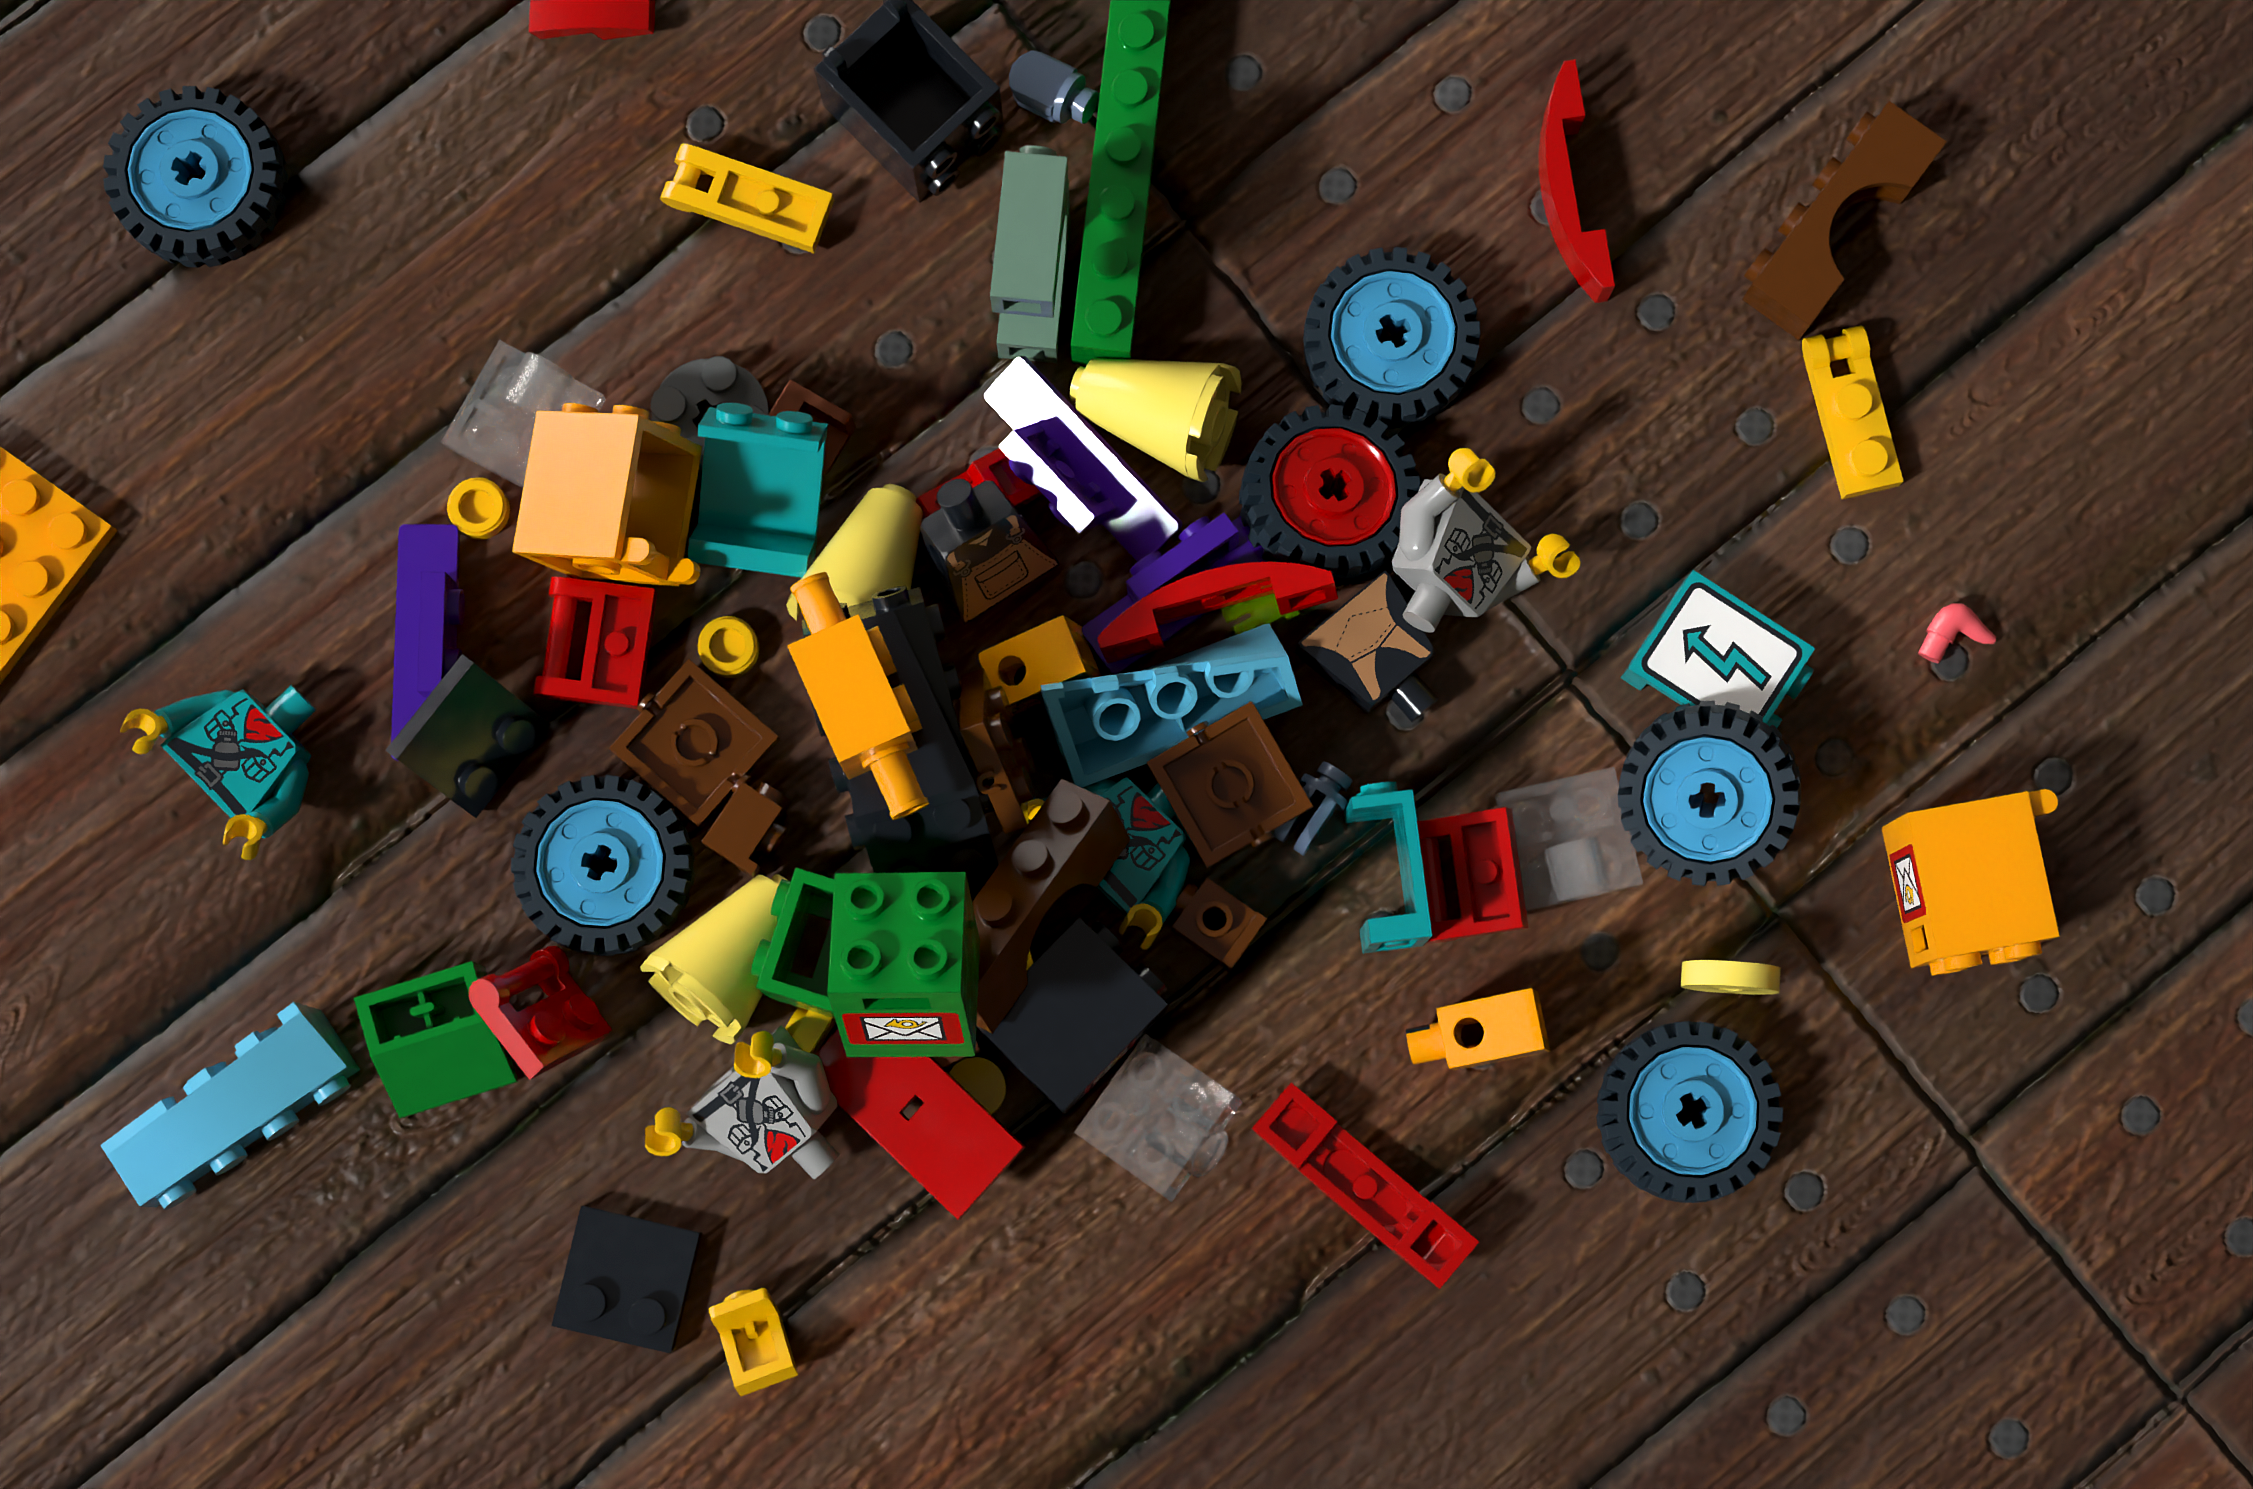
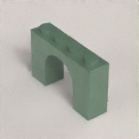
[990,146,1071,363]

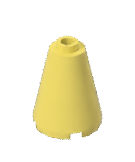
[1070,358,1242,482]
[786,484,923,621]
[640,874,788,1044]

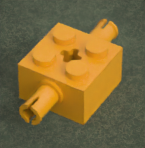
[787,572,929,820]

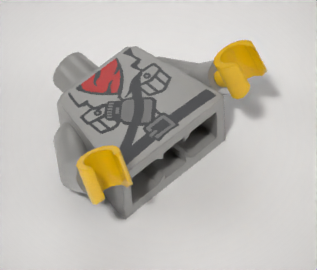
[1392,448,1581,633]
[645,1025,840,1179]

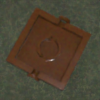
[609,659,781,829]
[960,668,1035,834]
[1147,701,1314,868]

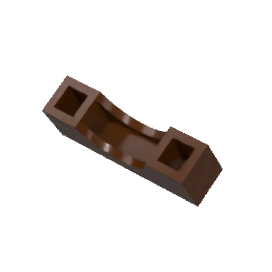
[1742,101,1947,340]
[972,779,1131,1034]

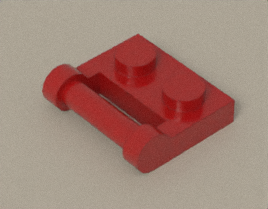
[533,577,658,709]
[1417,807,1529,944]
[469,946,612,1080]

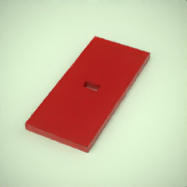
[815,1029,1026,1220]

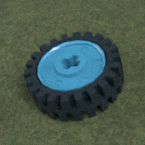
[103,86,288,268]
[1303,247,1480,429]
[1618,701,1801,886]
[511,775,695,956]
[1596,1021,1783,1203]

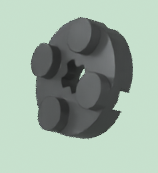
[650,356,770,475]

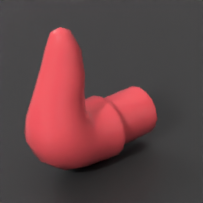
[1918,603,1996,664]

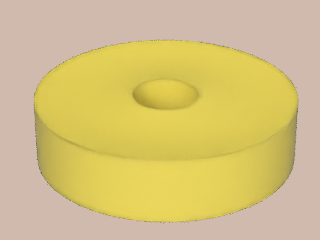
[1681,960,1781,995]

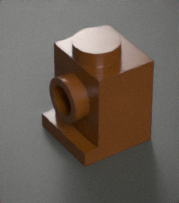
[701,782,792,878]
[1171,878,1267,972]

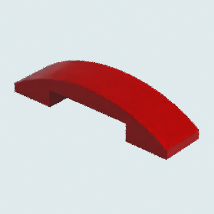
[1539,59,1615,303]
[1097,562,1338,664]
[1252,1082,1479,1290]

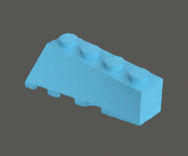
[1040,623,1303,788]
[100,1002,360,1210]

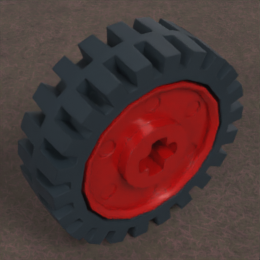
[1239,404,1420,587]

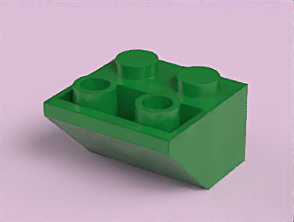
[354,961,518,1119]

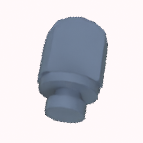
[1009,50,1099,124]
[1273,761,1353,856]

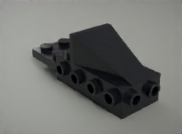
[802,586,999,902]

